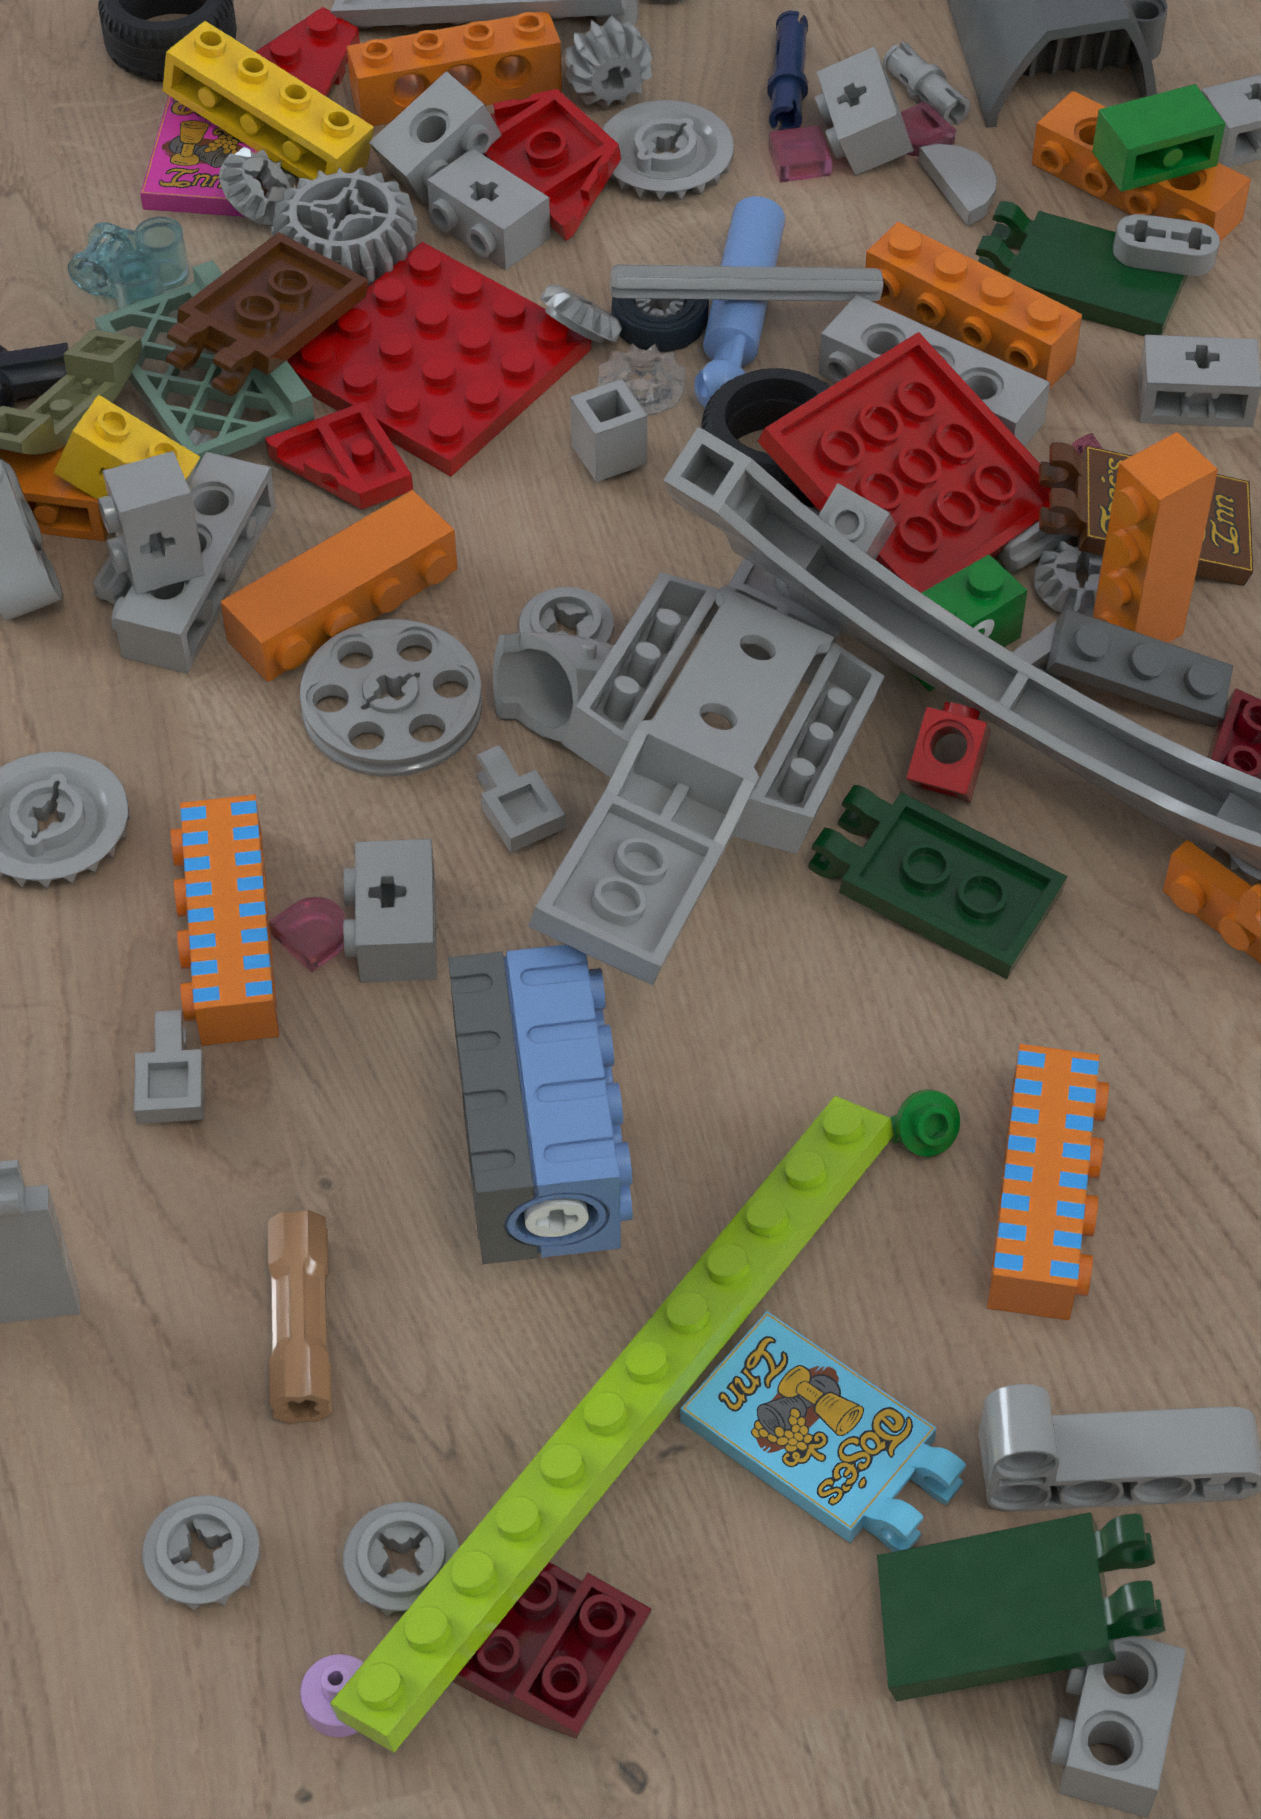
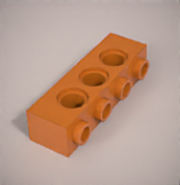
[347,12,562,126]
[1032,90,1251,242]

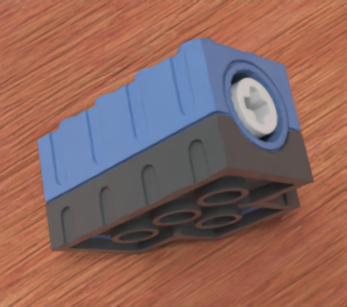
[448,945,633,1265]

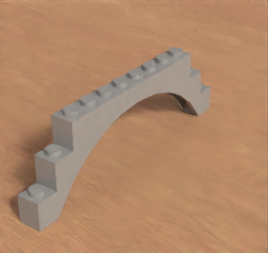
[663,427,1261,872]

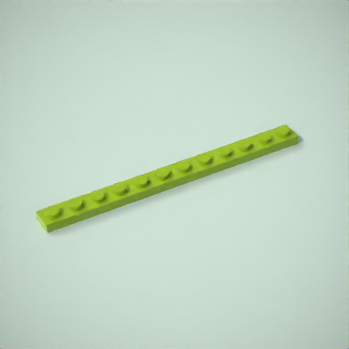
[330,1096,894,1753]

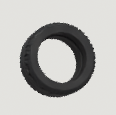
[98,0,237,82]
[701,368,831,507]

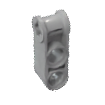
[0,458,63,621]

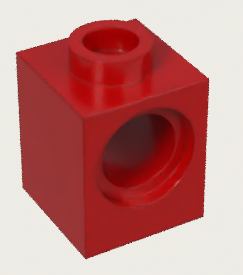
[906,702,991,802]

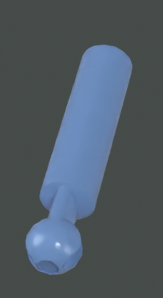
[694,196,785,408]

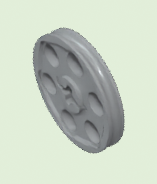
[300,619,482,777]

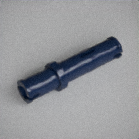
[767,10,808,133]

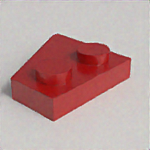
[256,7,360,97]

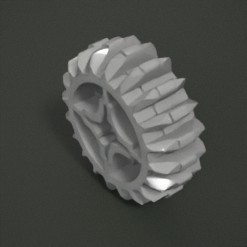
[271,167,418,288]

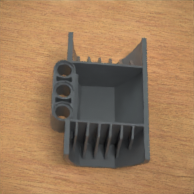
[947,0,1168,128]

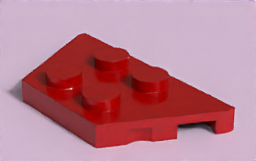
[482,89,622,241]

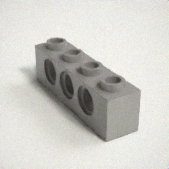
[819,295,1050,447]
[111,452,276,674]

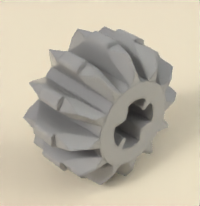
[564,16,653,110]

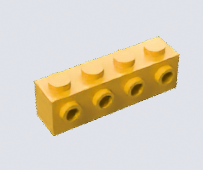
[162,21,374,180]

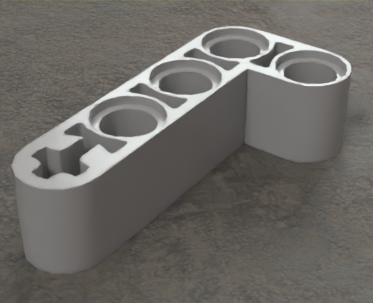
[978,1384,1261,1511]

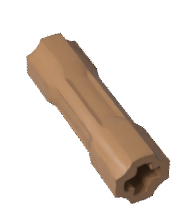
[268,1209,332,1424]

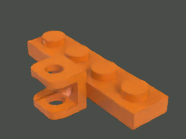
[1163,840,1261,964]

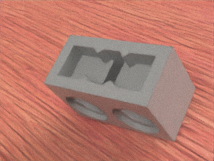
[1050,1636,1186,1818]

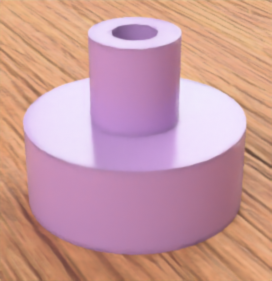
[300,1654,363,1737]

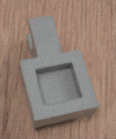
[477,745,566,853]
[134,1010,205,1124]

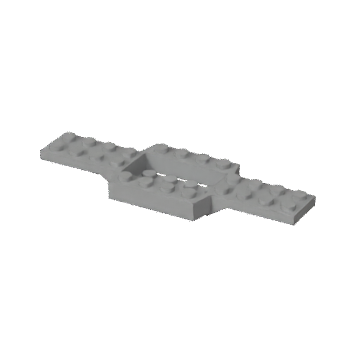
[528,505,885,985]

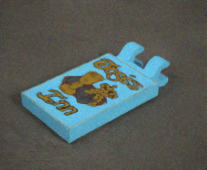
[680,1311,966,1552]

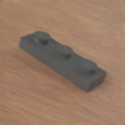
[1046,608,1233,727]

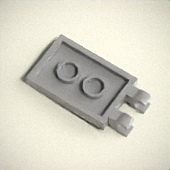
[0,1160,80,1323]

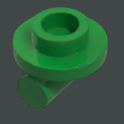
[890,1089,960,1157]

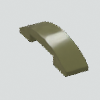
[0,329,142,455]

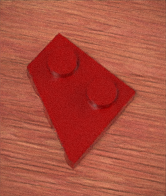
[265,401,414,510]

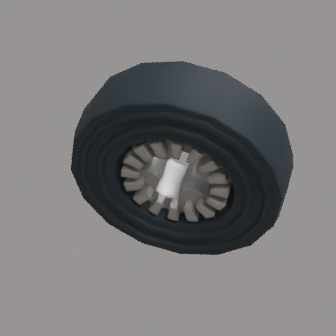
[611,297,709,352]

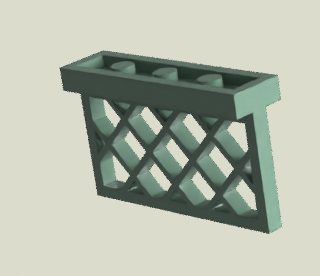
[94,260,314,468]

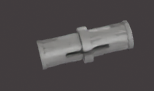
[883,42,970,127]

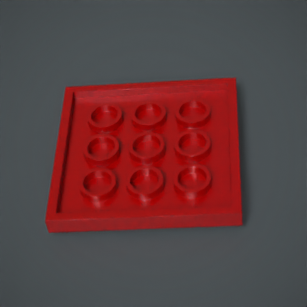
[287,242,591,477]
[757,332,1051,593]

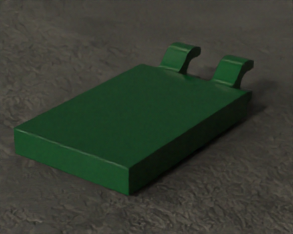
[975,201,1187,336]
[808,785,1068,979]
[877,1512,1166,1702]

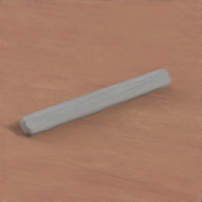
[610,264,883,302]

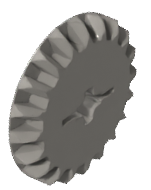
[602,100,734,201]
[0,751,130,888]

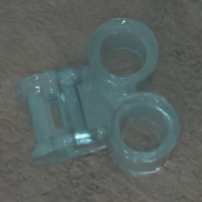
[67,216,190,310]

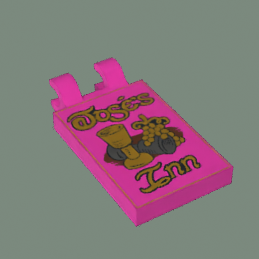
[140,95,258,217]

